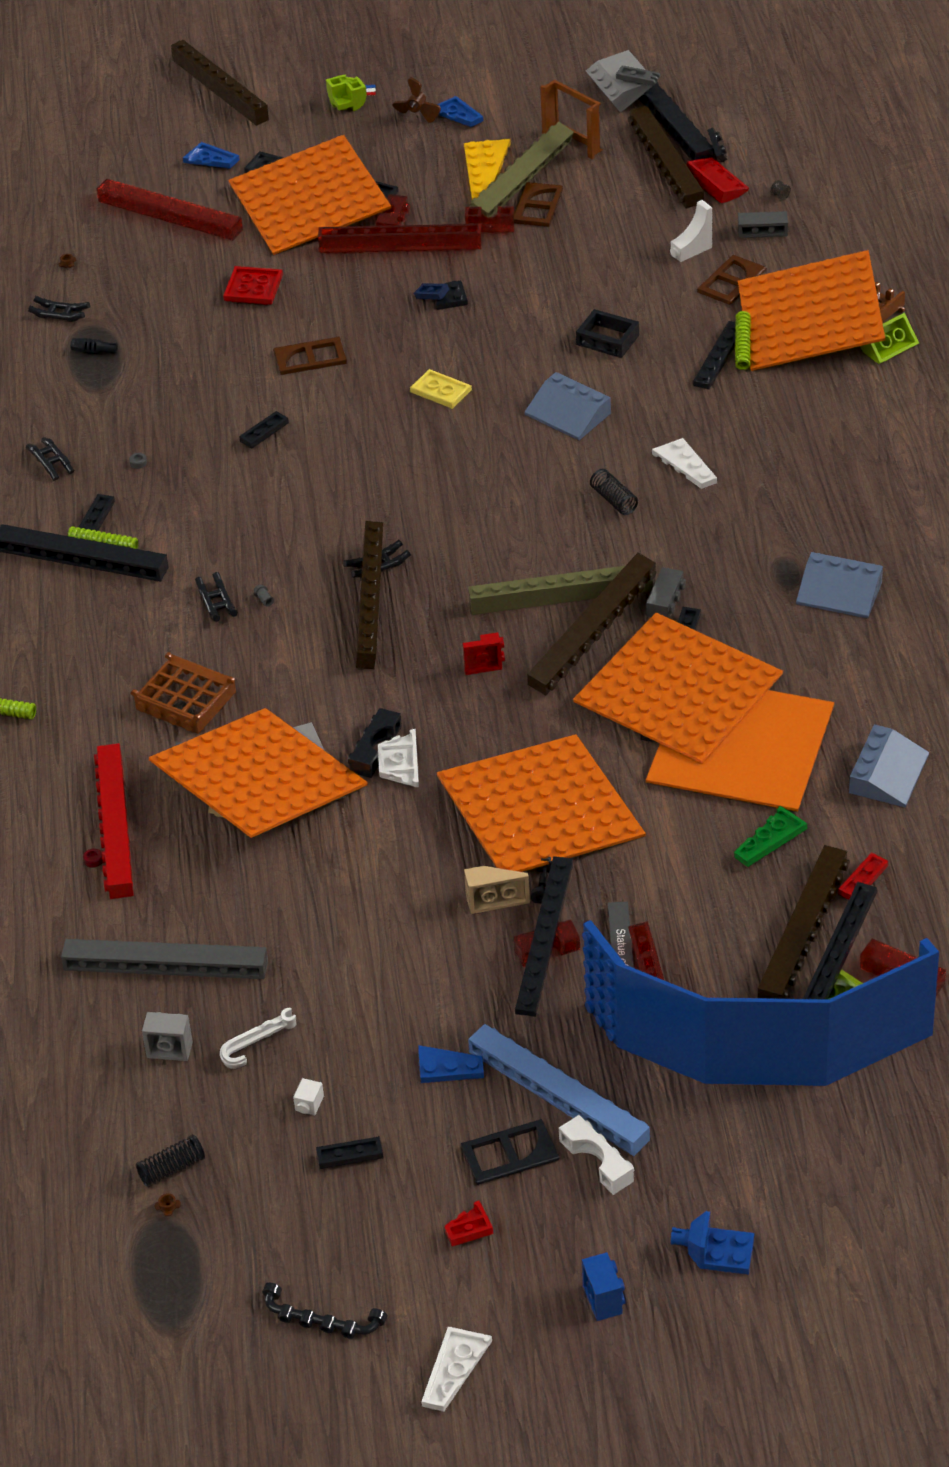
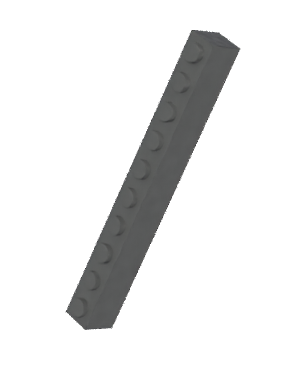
[61,939,268,979]

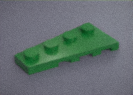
[734,806,807,867]

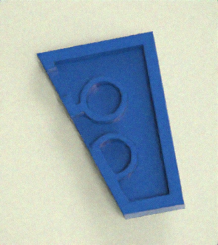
[437,96,483,127]
[183,142,240,168]
[418,1045,484,1083]

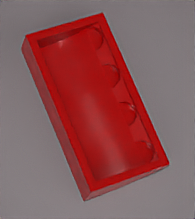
[686,157,749,203]

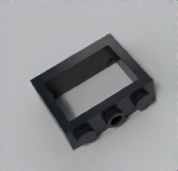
[576,309,640,358]

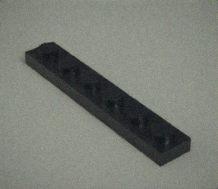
[693,321,736,390]

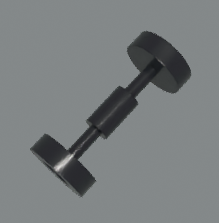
[531,857,552,904]

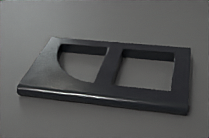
[461,1119,560,1185]

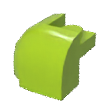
[326,75,367,112]

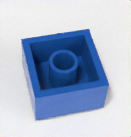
[582,1252,625,1321]

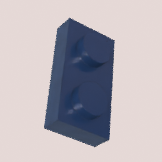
[414,283,449,300]

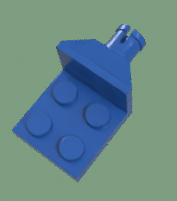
[671,1211,754,1275]

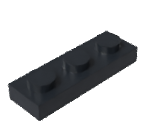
[239,411,289,449]
[79,494,115,532]
[316,1136,384,1169]

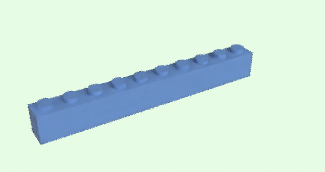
[468,1024,650,1156]

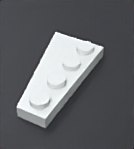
[652,438,717,489]
[422,1327,492,1411]

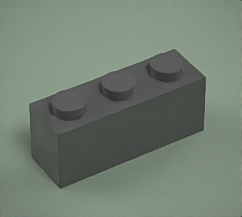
[738,211,788,238]
[646,567,686,618]

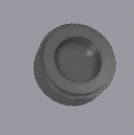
[129,453,147,469]

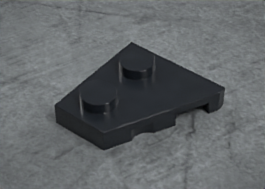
[707,127,727,162]
[436,280,468,310]

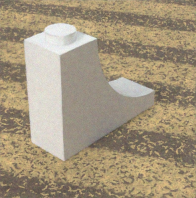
[670,200,712,262]

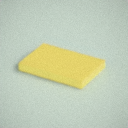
[410,369,472,409]

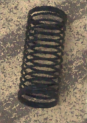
[590,468,638,515]
[136,1134,205,1188]

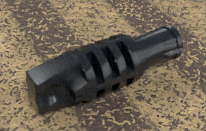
[70,338,118,354]

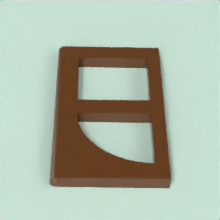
[512,182,563,227]
[697,255,767,305]
[273,337,347,375]

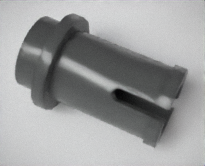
[254,585,274,607]

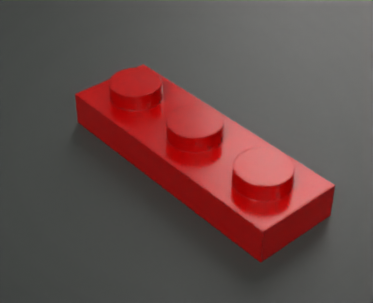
[838,852,888,900]

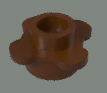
[58,254,76,268]
[155,1193,181,1216]

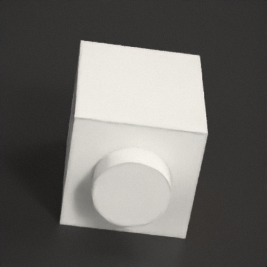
[293,1078,324,1115]

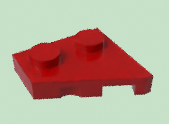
[444,1200,494,1247]

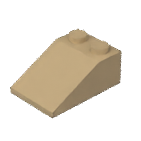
[464,866,530,914]

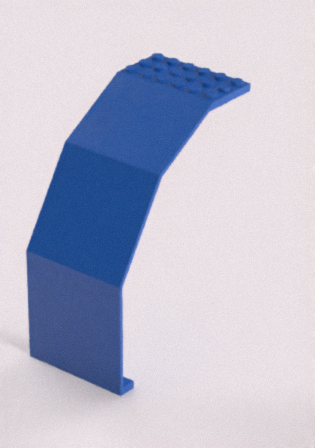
[582,920,939,1086]

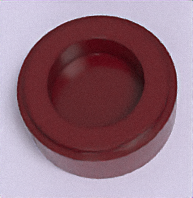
[83,849,103,868]

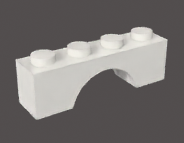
[559,1115,634,1195]

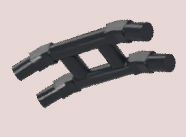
[28,296,90,322]
[26,437,75,481]
[343,539,411,578]
[195,572,238,622]

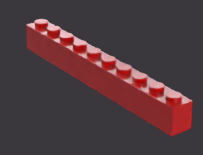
[94,743,134,899]

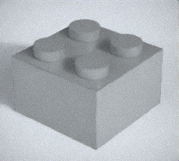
[142,1012,193,1061]

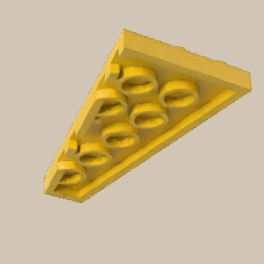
[464,139,511,200]

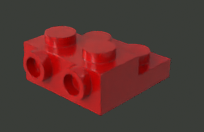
[462,632,505,675]

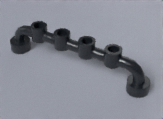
[262,1282,388,1339]

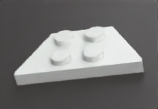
[378,729,419,787]

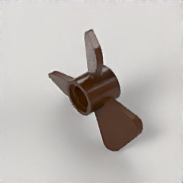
[392,77,441,123]

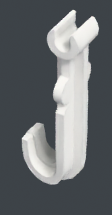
[220,1008,296,1069]

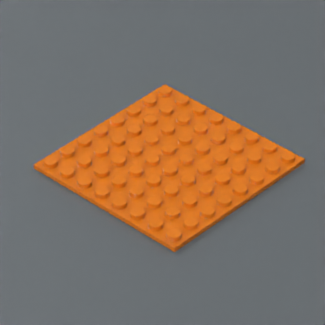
[228,135,391,255]
[738,250,886,371]
[573,613,783,763]
[646,690,835,812]
[149,708,368,838]
[436,734,646,872]

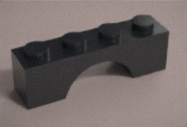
[348,708,402,778]

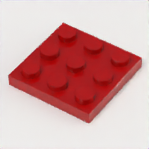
[223,266,283,305]

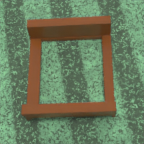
[540,80,603,159]

